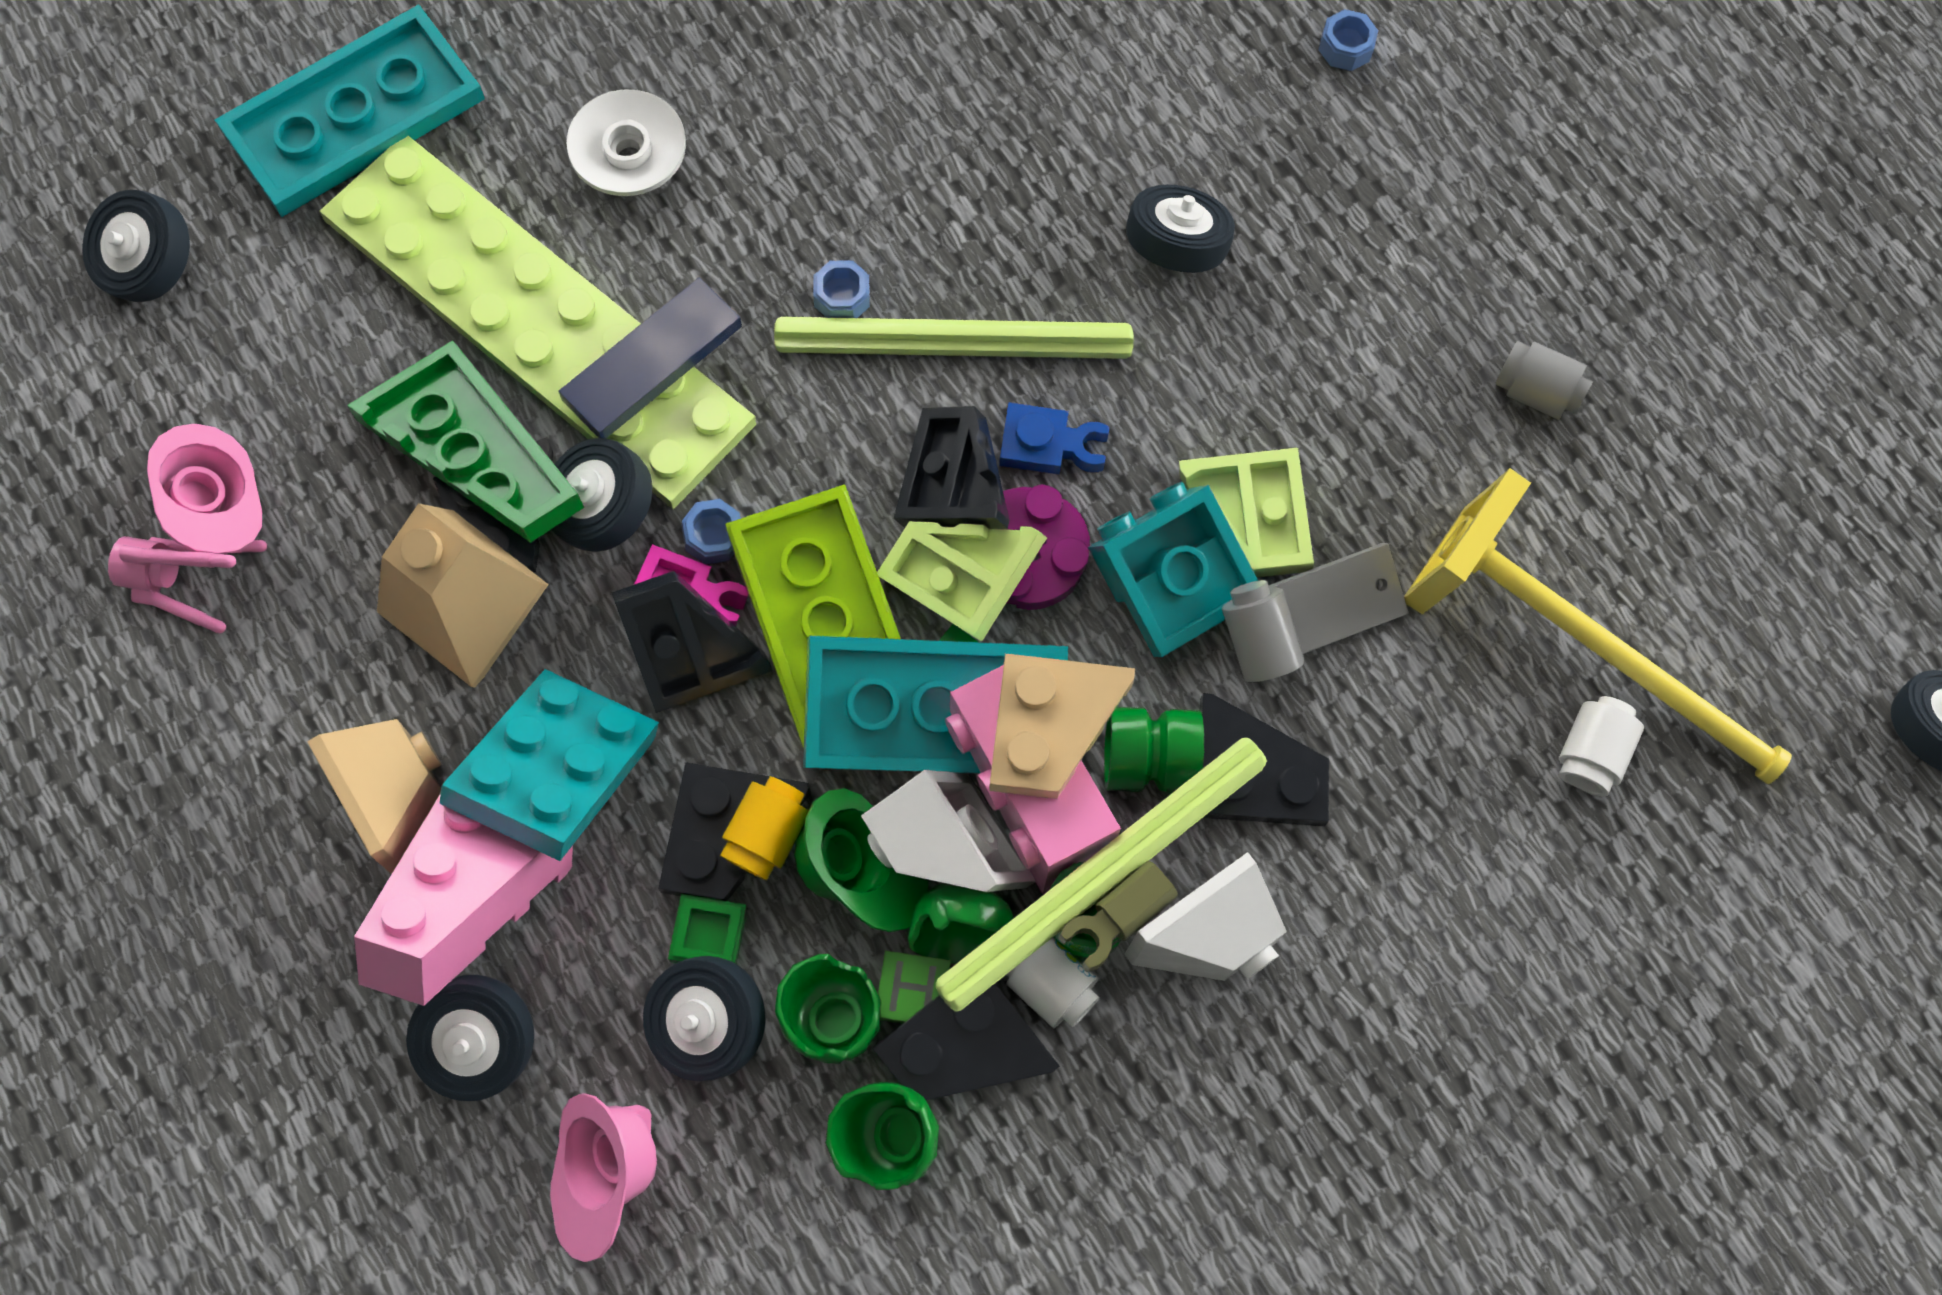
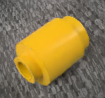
[720,776,809,881]

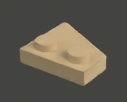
[989,653,1135,799]

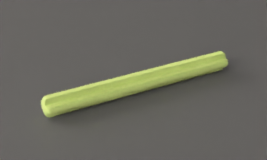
[774,317,1134,359]
[936,737,1267,1012]

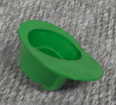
[794,788,928,932]

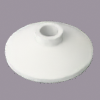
[566,90,686,196]

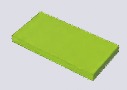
[725,484,901,750]

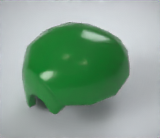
[908,883,1014,964]
[775,953,882,1064]
[825,1082,939,1190]

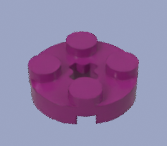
[1003,484,1090,610]

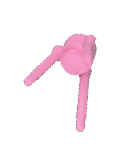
[108,536,267,633]

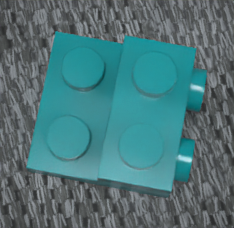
[1088,482,1258,657]

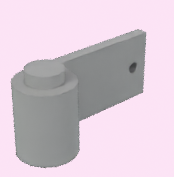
[1222,542,1409,682]

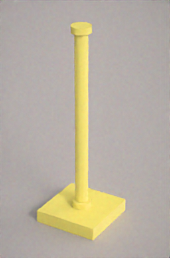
[1404,468,1792,784]

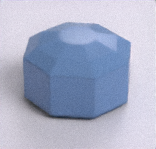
[1318,9,1378,71]
[813,261,870,318]
[682,499,741,564]

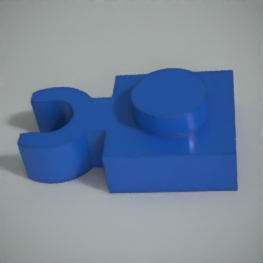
[999,402,1110,474]

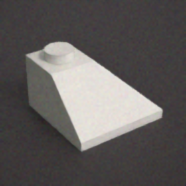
[861,770,1036,892]
[1125,852,1287,981]

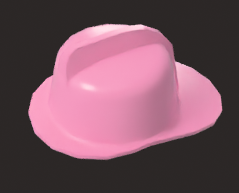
[147,424,262,554]
[550,1093,657,1262]

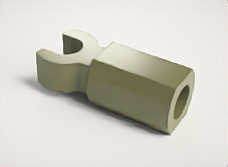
[1058,861,1178,972]

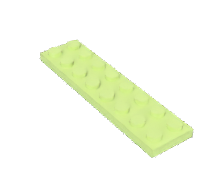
[320,136,756,510]

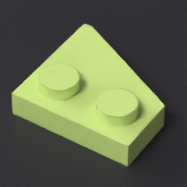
[1179,448,1314,577]
[877,521,1047,641]

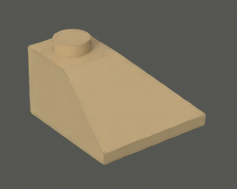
[377,503,549,687]
[307,719,442,874]

